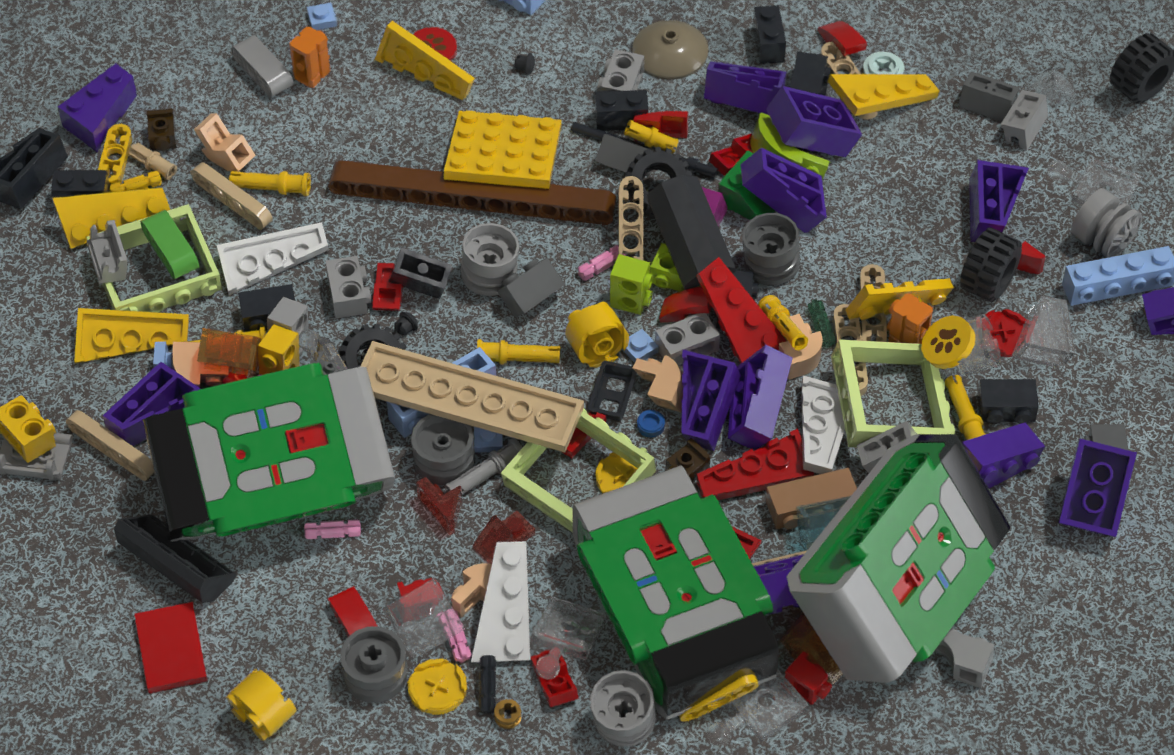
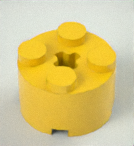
[565,302,629,368]
[226,668,297,741]

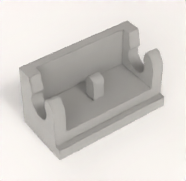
[1001,90,1048,150]
[87,220,127,284]

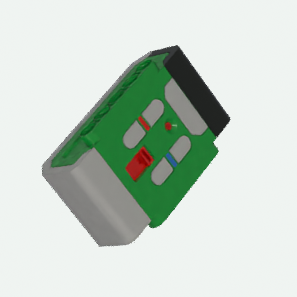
[143,363,395,541]
[787,434,1010,683]
[573,466,779,720]

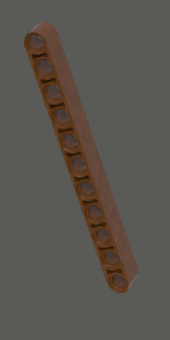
[328,160,617,225]

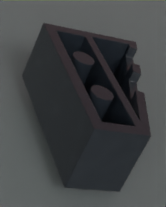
[0,128,68,209]

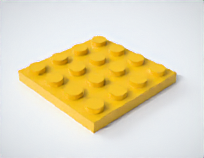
[444,110,562,189]

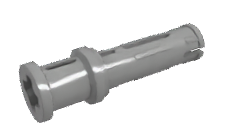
[445,438,523,501]

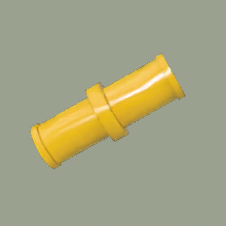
[624,120,679,154]

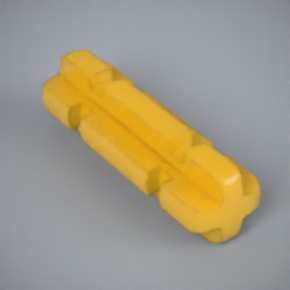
[110,170,162,192]

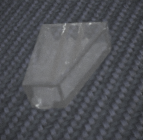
[1012,295,1075,368]

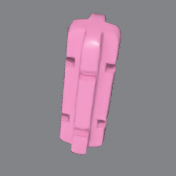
[577,245,626,281]
[304,520,361,539]
[440,608,471,663]

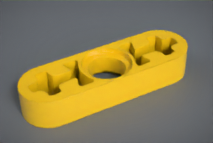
[98,124,132,185]
[675,669,759,722]

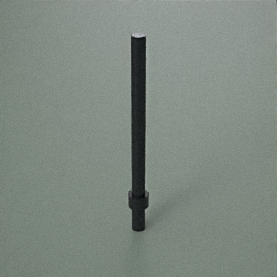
[571,122,719,178]

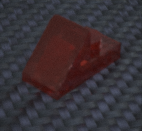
[416,477,462,535]
[473,511,536,564]

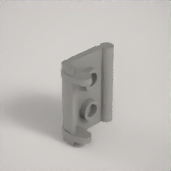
[0,433,73,480]

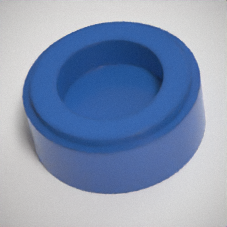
[637,410,665,438]

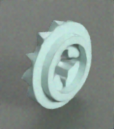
[863,52,904,74]

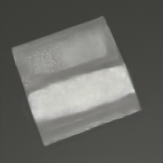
[382,578,465,659]

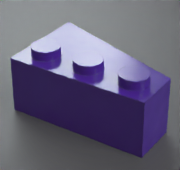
[682,349,741,451]

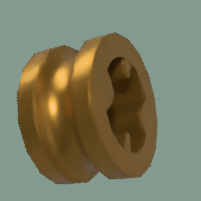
[494,699,521,729]

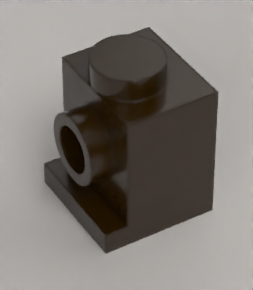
[147,108,177,151]
[666,438,711,483]

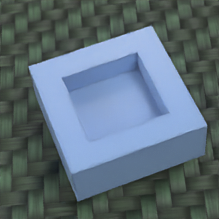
[307,2,337,30]
[622,329,659,363]
[153,341,173,369]
[474,427,503,453]

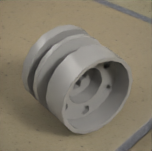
[1071,188,1142,258]
[460,223,520,296]
[590,670,656,747]

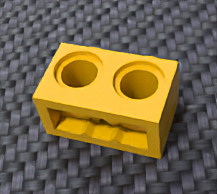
[258,324,300,375]
[0,395,56,463]

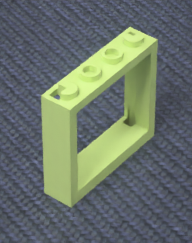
[86,204,222,313]
[831,340,955,448]
[501,409,656,532]

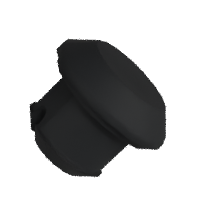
[514,53,535,75]
[394,312,418,336]

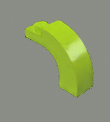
[750,112,829,180]

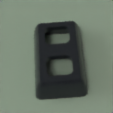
[587,361,637,421]

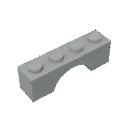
[935,628,994,688]

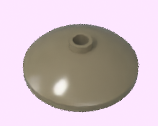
[632,20,708,79]

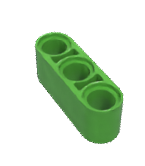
[140,210,199,279]

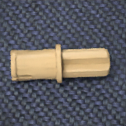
[129,143,177,180]

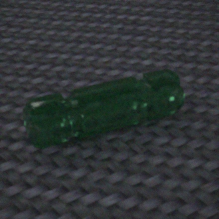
[808,299,836,348]

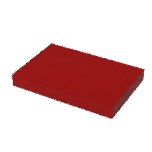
[134,602,208,694]

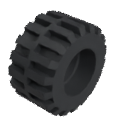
[1109,33,1174,104]
[624,147,692,218]
[960,227,1022,303]
[335,324,407,399]

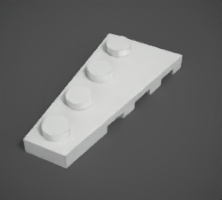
[217,222,328,295]
[801,375,845,474]
[471,541,530,662]

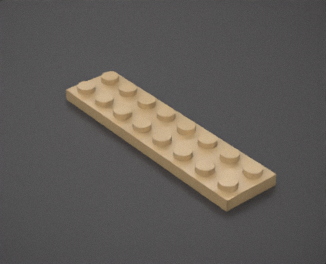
[360,341,584,452]

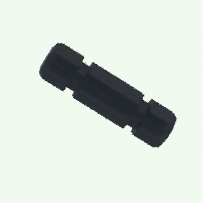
[479,655,496,714]

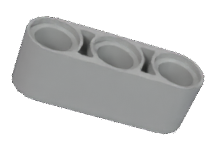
[231,35,293,98]

